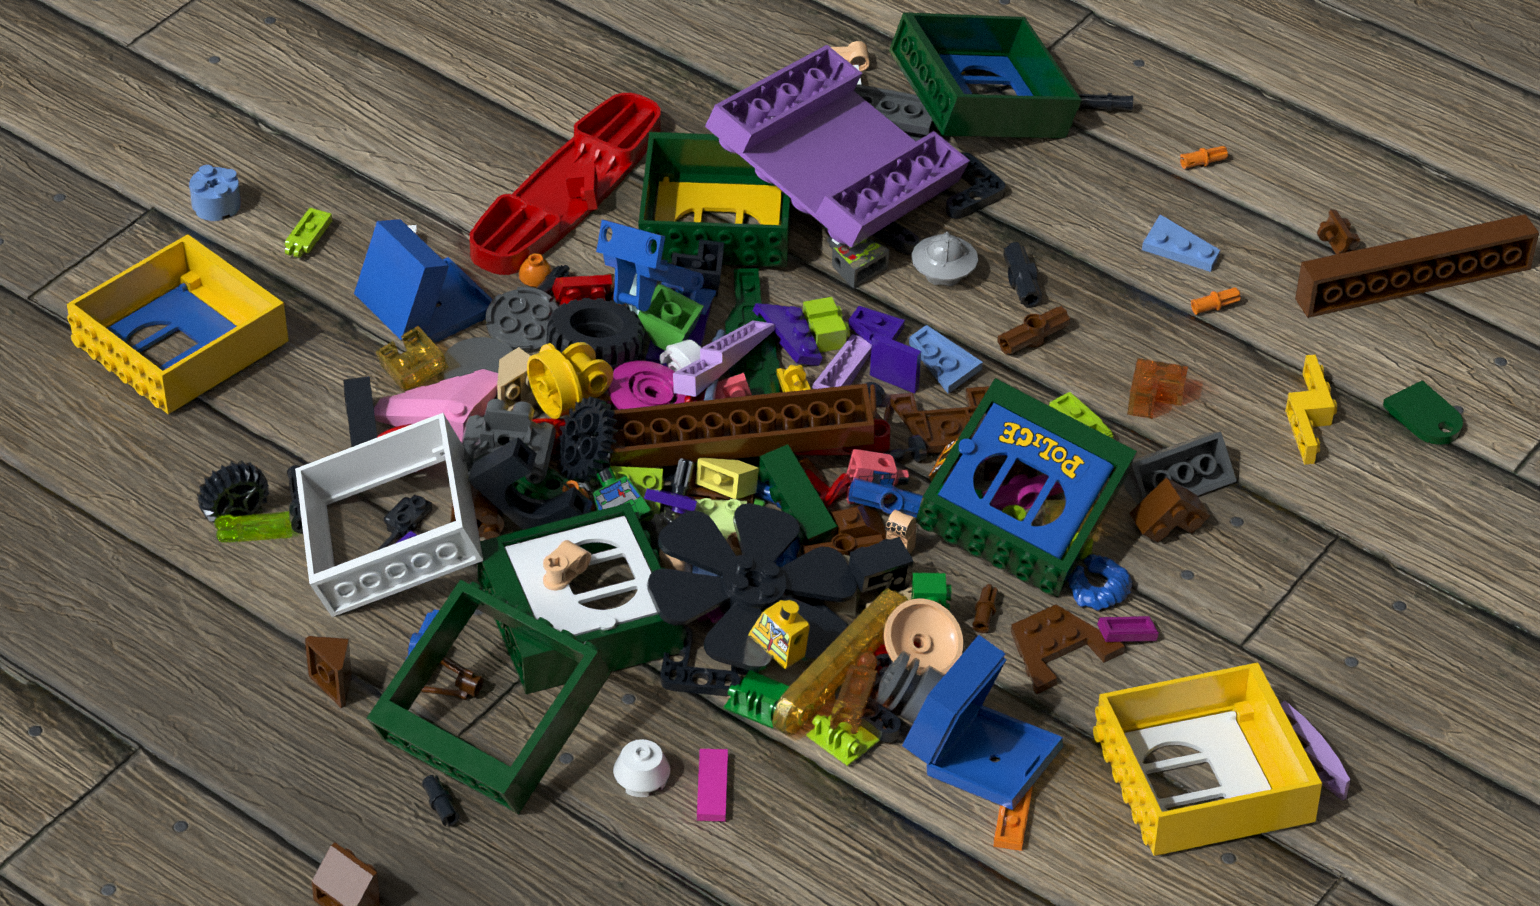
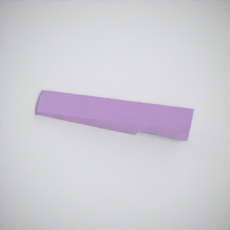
[673,321,775,397]
[812,334,872,389]

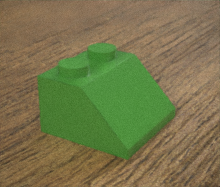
[638,283,704,351]

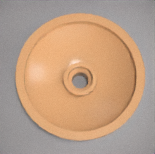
[884,599,963,674]

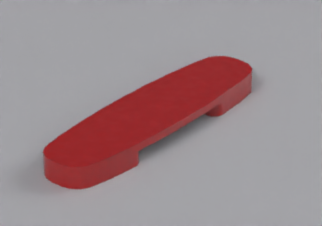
[469,93,661,275]

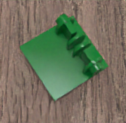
[723,670,799,729]

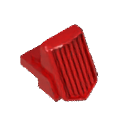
[552,274,612,305]

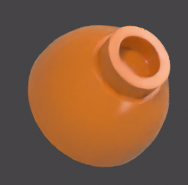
[519,254,553,287]

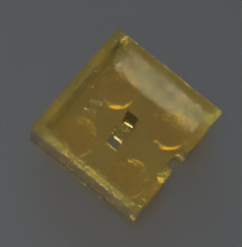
[375,326,448,393]

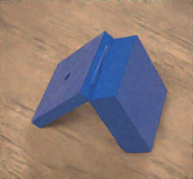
[354,219,493,348]
[902,635,1063,810]

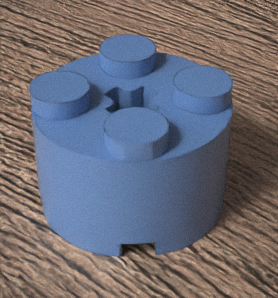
[189,165,241,221]

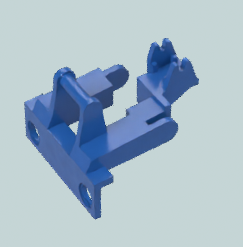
[596,220,716,315]

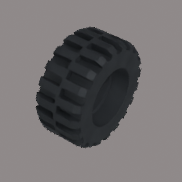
[546,298,645,371]

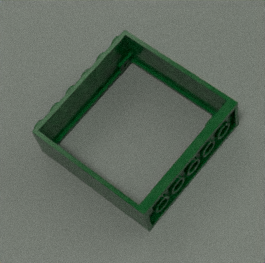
[366,579,611,815]

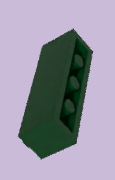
[758,444,837,546]

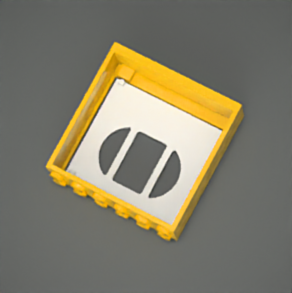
[1093,662,1322,856]

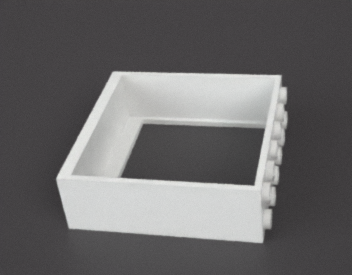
[295,413,483,617]

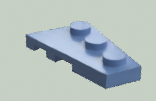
[909,325,983,393]

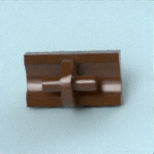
[1317,209,1361,254]

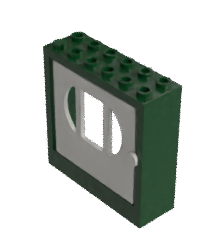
[476,502,687,695]

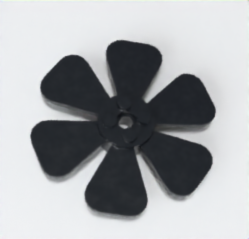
[647,503,857,671]

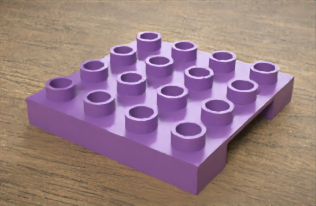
[705,45,970,248]

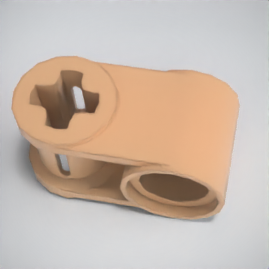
[543,540,591,591]

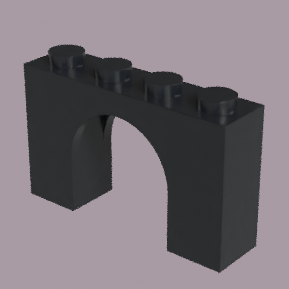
[467,437,592,530]

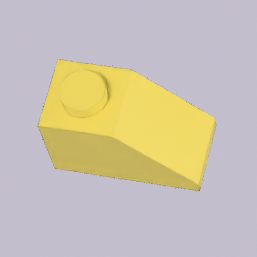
[695,458,759,499]

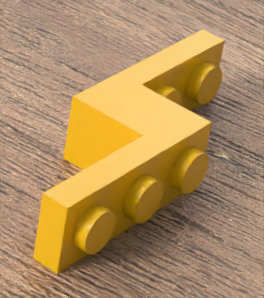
[1285,354,1337,465]

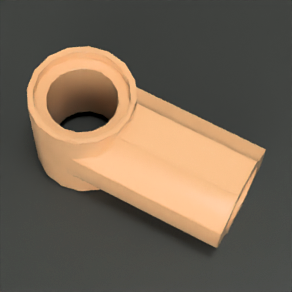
[831,41,870,72]

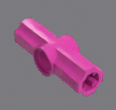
[983,474,1064,511]

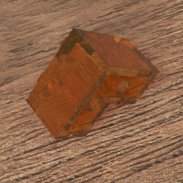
[1127,358,1188,419]

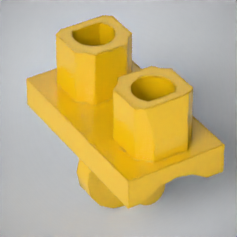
[777,365,810,392]

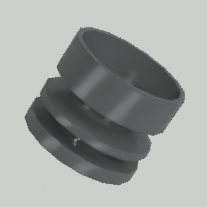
[875,651,945,723]

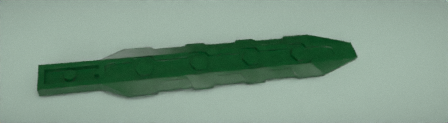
[725,268,780,483]

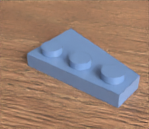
[1142,214,1220,272]

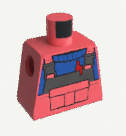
[845,449,909,504]

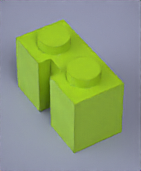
[803,297,850,353]

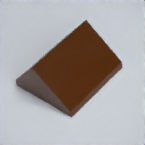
[305,636,352,708]

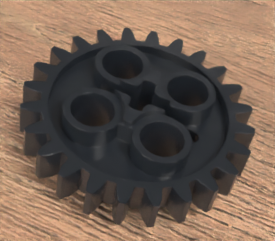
[556,397,618,483]

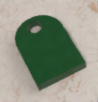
[1382,380,1463,445]

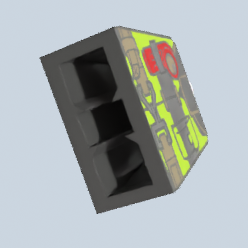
[829,238,889,289]

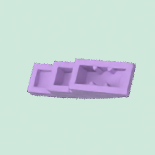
[1280,701,1350,801]

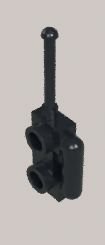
[376,494,432,551]

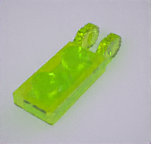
[214,511,292,542]

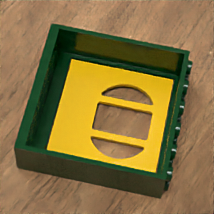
[638,132,792,267]

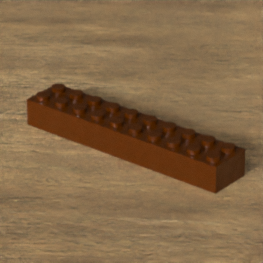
[1295,214,1539,318]
[610,383,874,468]

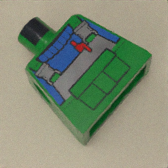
[593,468,654,520]

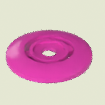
[608,361,695,409]

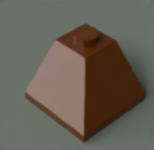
[828,504,887,540]

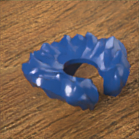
[1067,554,1133,611]

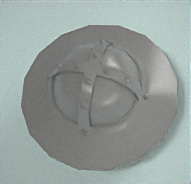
[912,232,978,286]

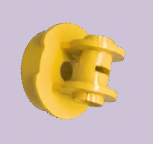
[527,342,614,419]

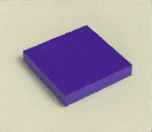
[870,333,921,394]

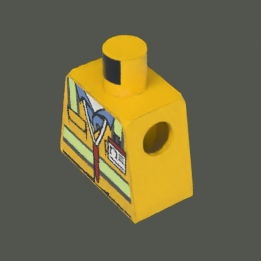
[749,600,810,669]

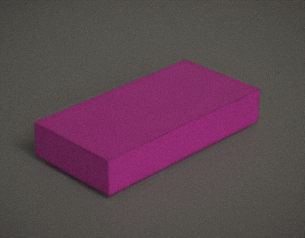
[1097,616,1159,642]

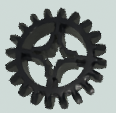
[197,460,270,526]

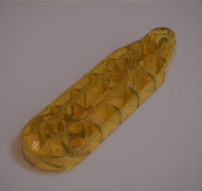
[772,589,908,736]

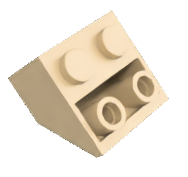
[497,347,537,411]

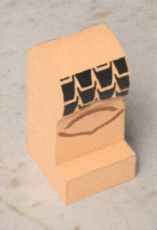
[886,510,917,554]

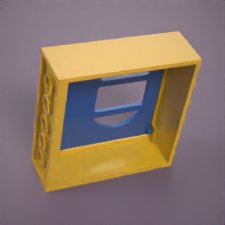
[67,234,289,414]

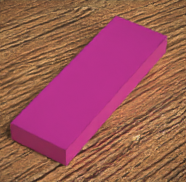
[697,748,728,821]

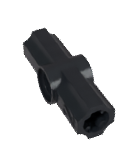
[1003,242,1042,308]

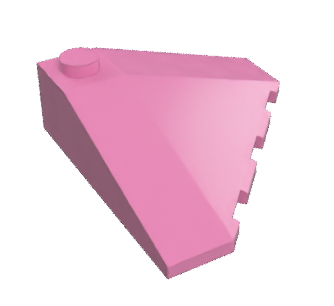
[374,369,498,441]

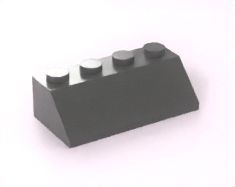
[1124,431,1237,505]

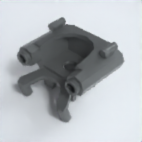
[461,399,557,484]

